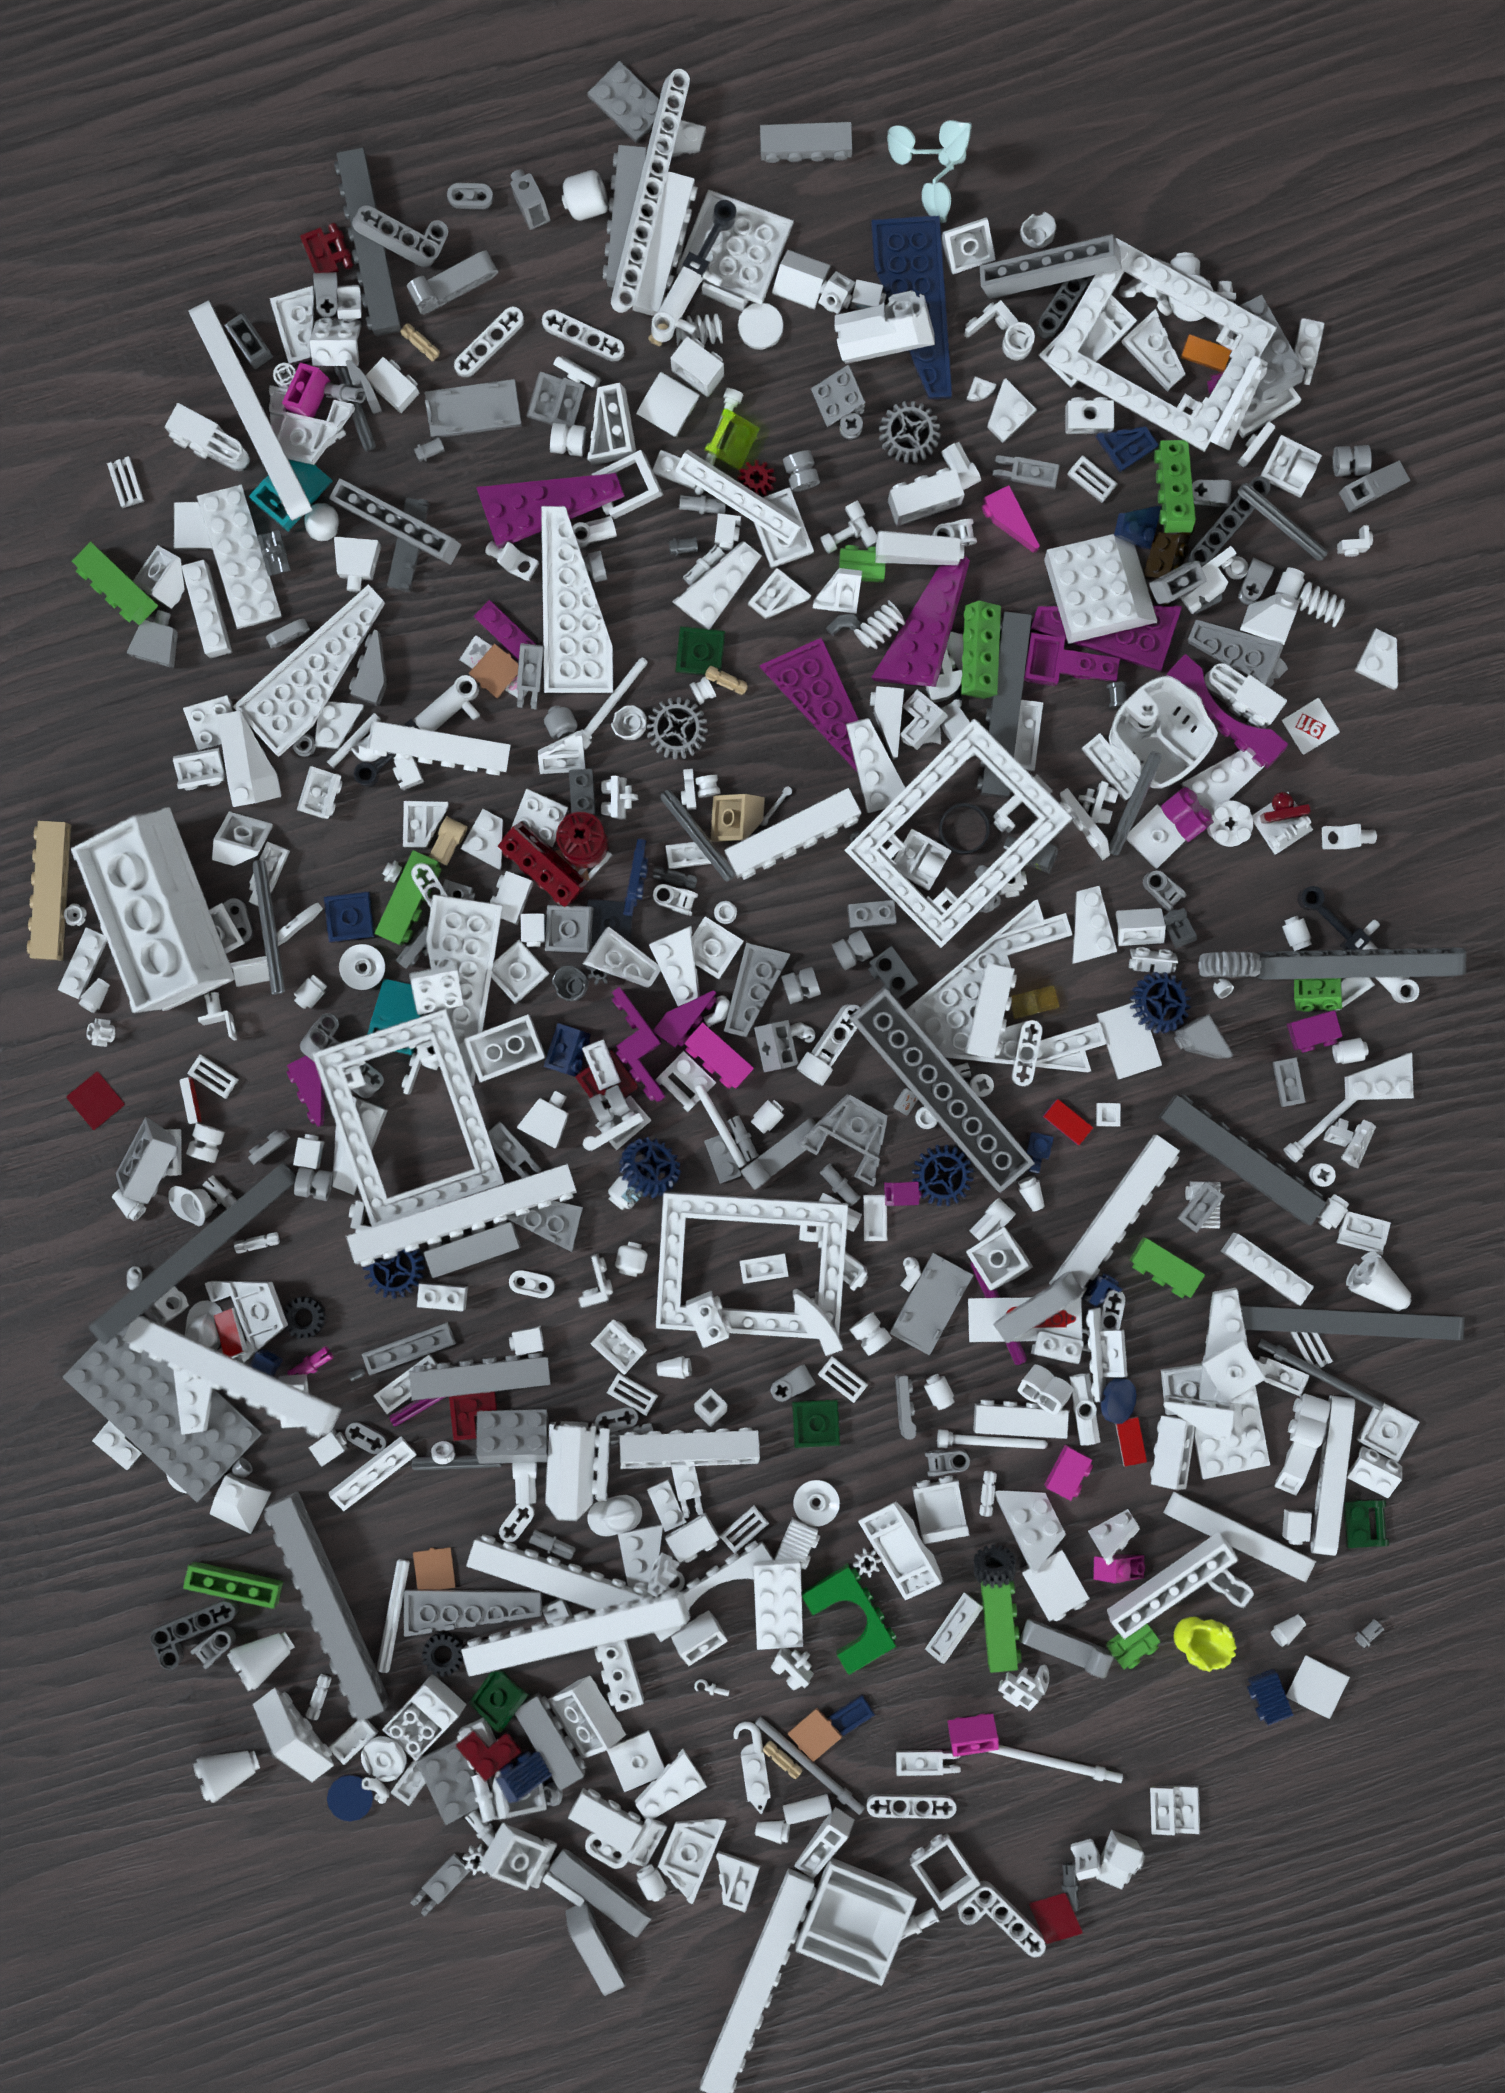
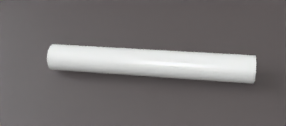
[327,713,381,768]

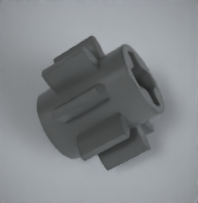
[586,966,614,985]

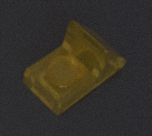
[1011,985,1059,1019]

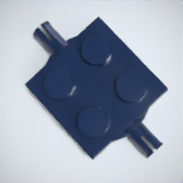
[623,839,648,916]

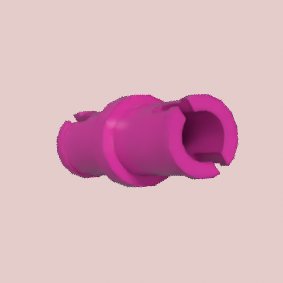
[287,1346,334,1376]

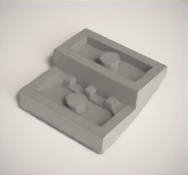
[345,360,382,414]
[526,372,585,428]

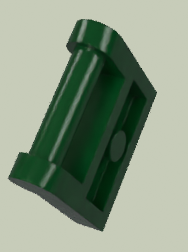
[1343,1499,1389,1548]

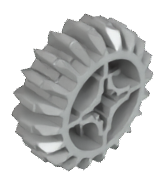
[879,401,940,464]
[646,697,708,760]
[1198,952,1261,978]

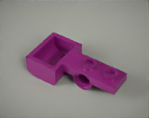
[1024,633,1120,686]

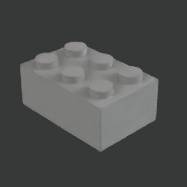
[477,1410,549,1464]

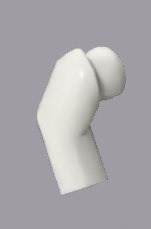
[900,1257,921,1292]
[362,1778,390,1804]

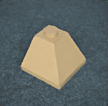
[711,794,765,842]

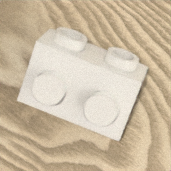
[173,748,225,790]
[297,766,342,819]
[591,1319,647,1375]
[1347,1446,1402,1498]

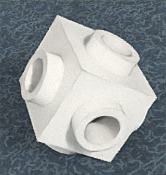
[818,272,856,314]
[998,870,1027,898]

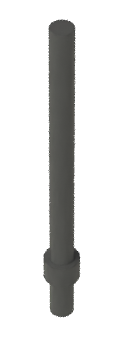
[1257,1338,1384,1411]

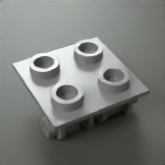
[811,365,865,427]

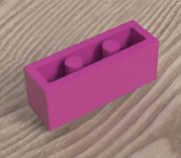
[685,1023,754,1089]

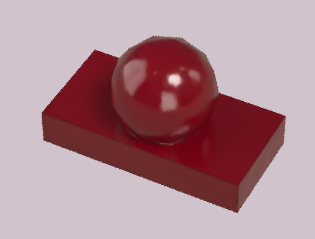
[1260,792,1310,824]

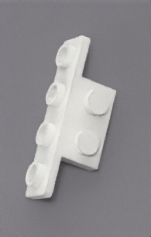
[1086,1308,1127,1402]

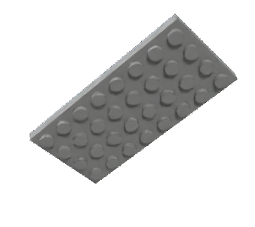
[63,1324,262,1502]

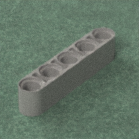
[549,1849,652,1937]

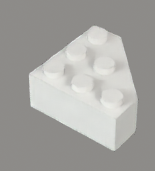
[253,1688,334,1782]

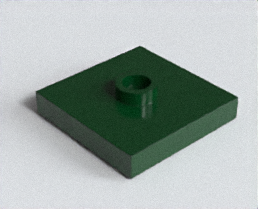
[675,626,725,676]
[792,1399,840,1448]
[469,1669,528,1732]

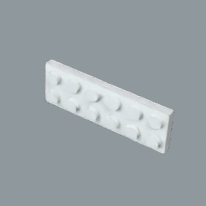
[197,485,281,629]

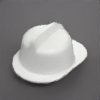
[168,1186,217,1226]
[185,1301,222,1350]
[588,1495,642,1536]

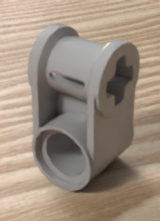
[313,272,338,318]
[1192,479,1231,507]
[1238,558,1274,605]
[1143,871,1187,912]
[771,1364,815,1401]
[925,1448,970,1476]
[191,1626,236,1669]

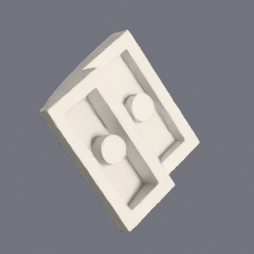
[636,372,700,437]
[174,502,213,550]
[1286,1655,1350,1719]
[1150,1785,1200,1835]

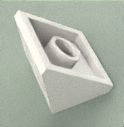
[941,217,995,274]
[772,250,830,309]

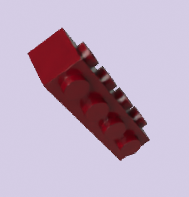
[498,821,589,907]

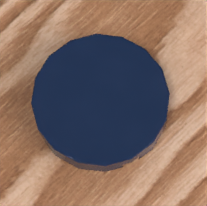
[1101,1378,1136,1424]
[327,1774,373,1822]

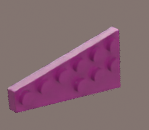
[476,473,625,549]
[871,557,970,687]
[1030,606,1182,672]
[759,638,858,772]

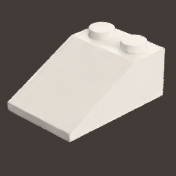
[464,1015,546,1082]

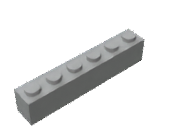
[603,145,647,288]
[980,235,1122,299]
[329,478,461,565]
[409,1352,550,1400]

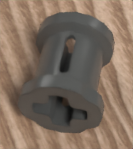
[1106,682,1127,708]

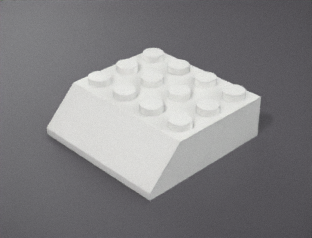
[1044,534,1157,644]
[795,1857,916,1986]

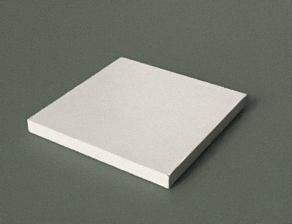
[677,190,793,305]

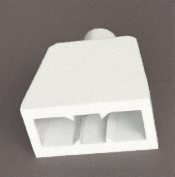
[334,537,381,592]
[517,1091,569,1148]

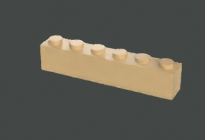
[27,821,71,961]

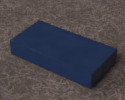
[826,1694,875,1736]

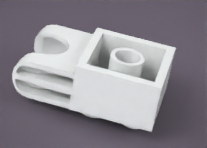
[165,403,250,471]
[1204,663,1287,729]

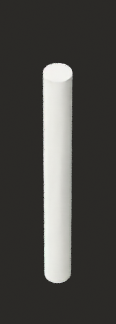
[694,1084,747,1168]

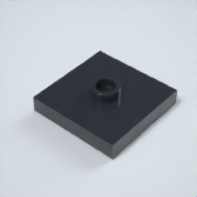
[587,899,633,946]

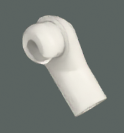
[703,996,730,1027]
[790,1022,815,1043]
[127,1266,142,1290]

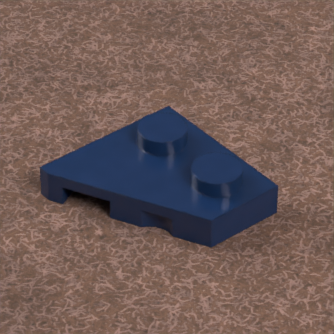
[1096,427,1159,473]
[1114,506,1161,549]

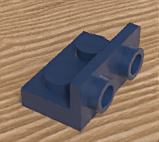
[543,1023,591,1077]
[1081,1273,1122,1306]

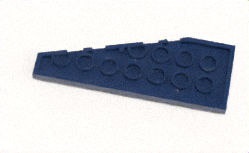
[871,216,952,400]

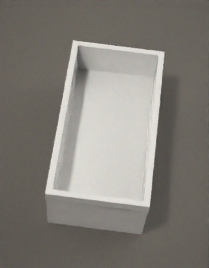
[71,807,235,1013]

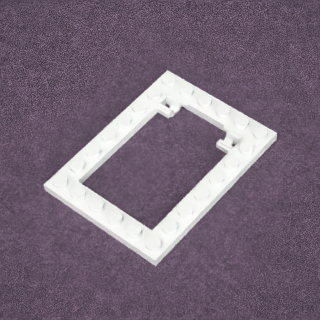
[1046,238,1277,452]
[845,719,1073,948]
[313,1009,504,1228]
[656,1192,848,1339]

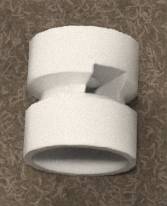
[1002,322,1035,360]
[550,423,586,456]
[186,1123,225,1163]
[849,1312,892,1356]

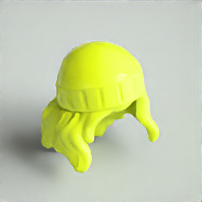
[1173,1617,1237,1672]

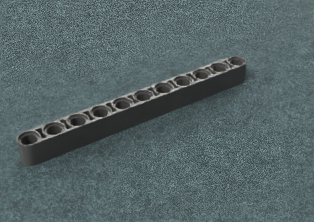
[89,1162,296,1345]
[1240,1305,1465,1340]

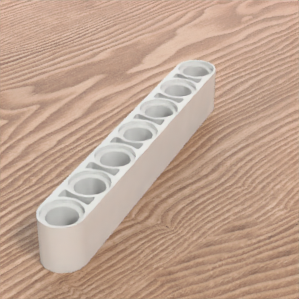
[1311,1395,1355,1556]
[1163,1492,1316,1582]

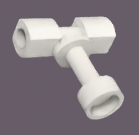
[820,500,877,554]

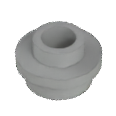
[293,734,316,757]
[543,1782,563,1806]

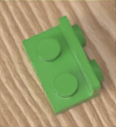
[1294,978,1342,1012]

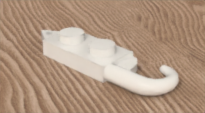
[734,1722,770,1814]

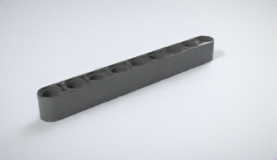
[1257,947,1466,979]

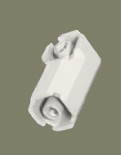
[835,291,935,364]
[546,1421,597,1520]

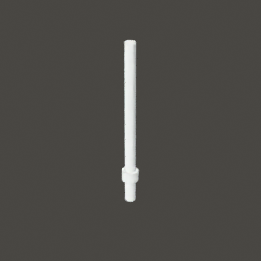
[989,1745,1123,1783]

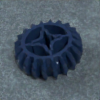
[1129,972,1191,1034]
[619,1137,681,1198]
[912,1145,974,1206]
[363,1249,425,1299]

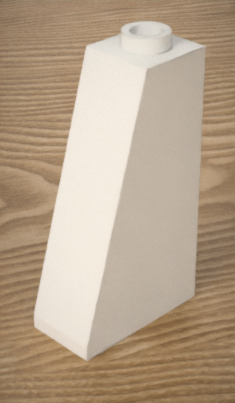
[875,531,964,565]

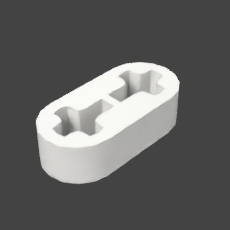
[499,1504,534,1542]

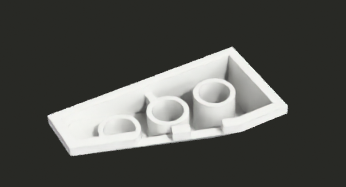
[217,710,282,807]
[332,1096,388,1195]

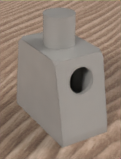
[510,169,551,230]
[127,610,178,668]

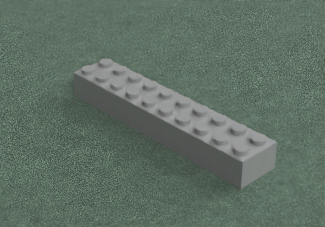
[848,988,1034,1193]
[264,1491,390,1722]

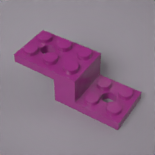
[611,987,666,1102]

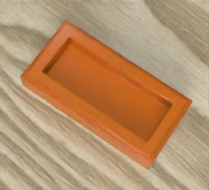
[1181,334,1232,372]

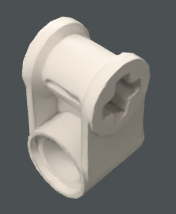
[932,519,977,546]
[653,884,698,916]

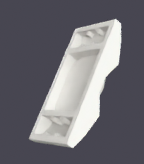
[1039,295,1137,387]
[858,1502,943,1600]

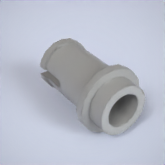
[414,437,445,462]
[1354,1619,1384,1648]

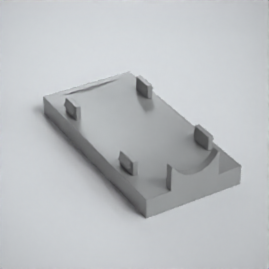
[425,379,522,439]
[889,1253,973,1355]

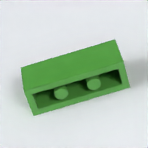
[1129,1237,1205,1299]

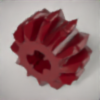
[737,459,776,497]

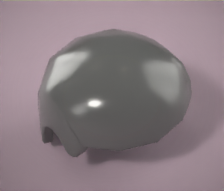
[552,965,589,1002]

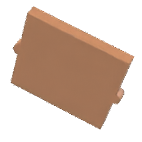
[469,644,519,698]
[413,1547,456,1590]
[788,1708,842,1762]

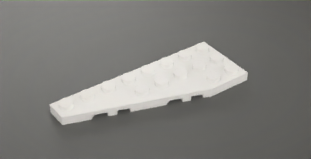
[542,507,613,693]
[233,584,385,757]
[426,894,502,1086]
[1194,1288,1270,1479]

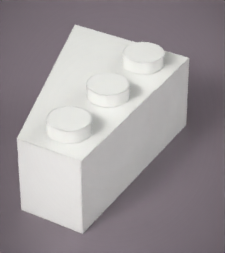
[587,383,636,465]

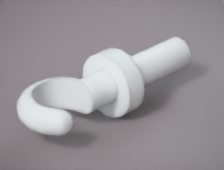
[695,1679,730,1696]

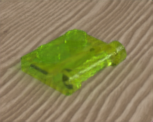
[704,408,760,469]

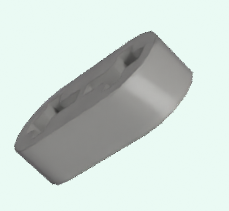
[266,619,310,648]
[595,1406,638,1432]
[345,1422,387,1454]

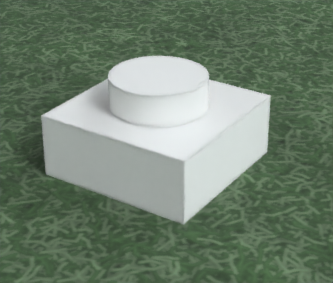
[1096,1103,1120,1126]

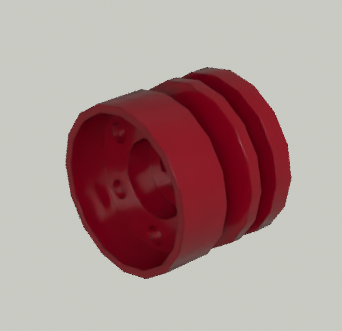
[556,812,608,869]

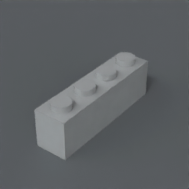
[760,122,852,163]
[424,1220,521,1278]
[515,1692,586,1790]

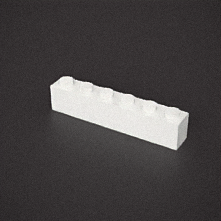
[633,171,698,316]
[368,721,510,775]
[620,1428,760,1469]
[1107,1532,1237,1639]

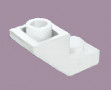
[1275,1441,1317,1495]

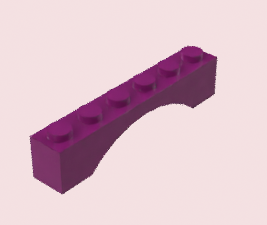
[1166,654,1288,769]

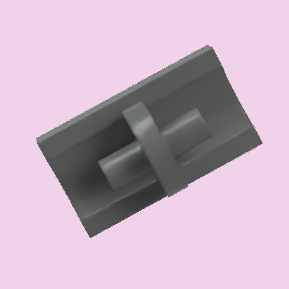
[257,530,291,576]

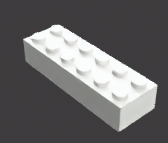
[725,788,861,880]

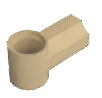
[429,817,468,866]

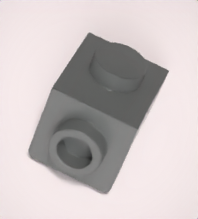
[1164,908,1197,948]

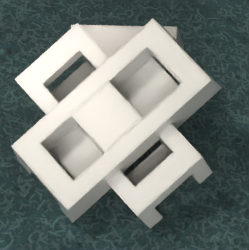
[647,1553,685,1598]
[999,1665,1049,1711]

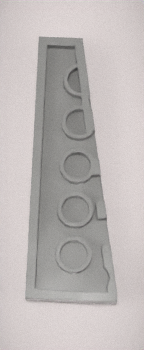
[404,1589,542,1636]

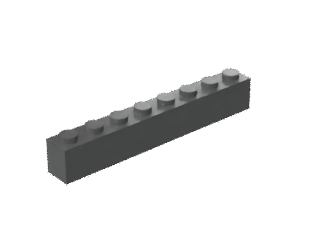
[334,148,402,337]
[977,612,1032,799]
[1158,1094,1327,1226]

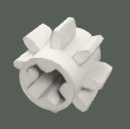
[87,1018,115,1047]
[853,1547,881,1577]
[463,1844,487,1875]

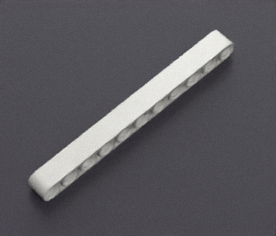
[611,69,690,313]
[188,300,313,520]

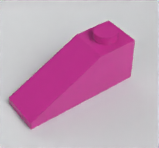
[982,485,1040,553]

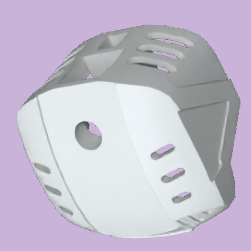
[1108,676,1218,788]

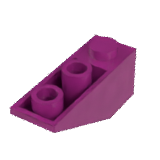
[653,990,717,1048]
[286,1056,325,1127]

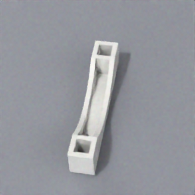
[655,1541,774,1642]

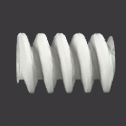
[676,314,723,346]
[1297,582,1345,627]
[854,600,905,649]

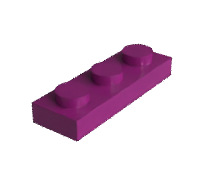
[474,600,536,660]

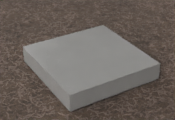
[545,905,593,953]

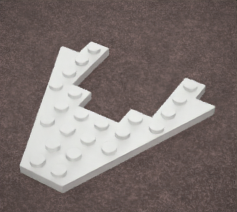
[905,900,1107,1072]

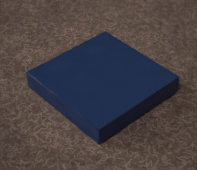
[324,892,375,943]

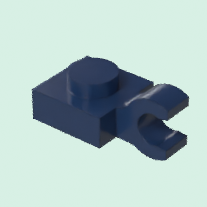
[1026,1132,1054,1174]

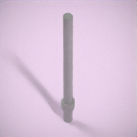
[755,1716,865,1815]

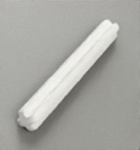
[377,1559,410,1673]

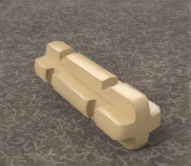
[401,323,440,361]
[705,666,748,695]
[763,1741,802,1779]

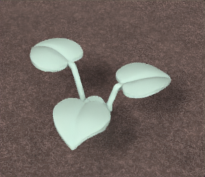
[888,120,972,223]

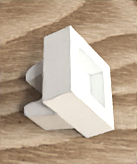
[1323,1118,1354,1147]

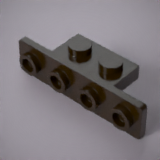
[1144,524,1195,607]

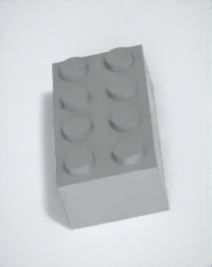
[1218,295,1305,402]

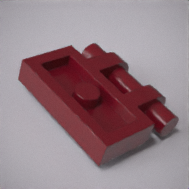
[300,223,354,273]

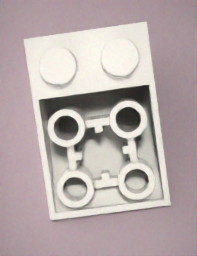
[382,1674,467,1761]

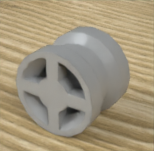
[840,412,863,439]

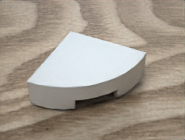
[967,377,996,401]

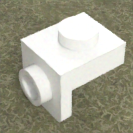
[337,285,362,321]
[1337,525,1373,557]
[349,1200,372,1233]
[843,1252,868,1291]
[1071,1839,1100,1880]

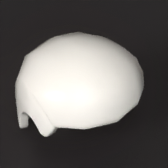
[1020,212,1057,248]
[304,503,339,541]
[611,705,647,740]
[351,735,381,762]

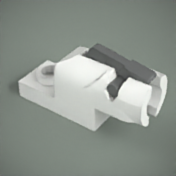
[1180,546,1236,614]

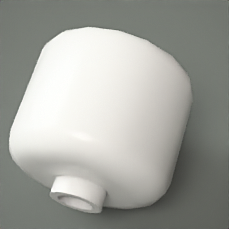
[562,170,608,221]

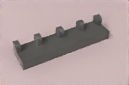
[387,497,430,592]

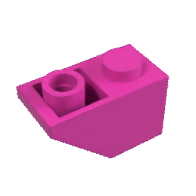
[1094,1554,1145,1583]

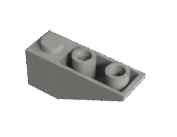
[1339,461,1410,513]
[349,629,387,706]

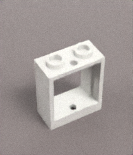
[592,450,663,519]
[910,1833,980,1911]

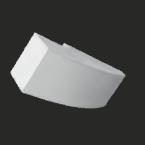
[793,1289,843,1356]

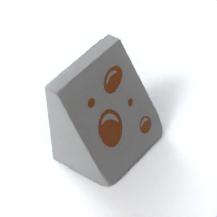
[893,1088,918,1115]

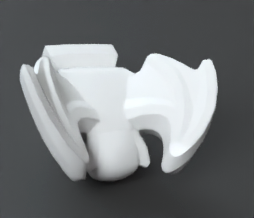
[1119,258,1172,316]

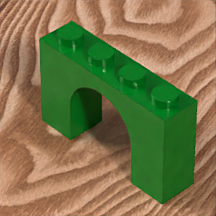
[801,1564,897,1675]

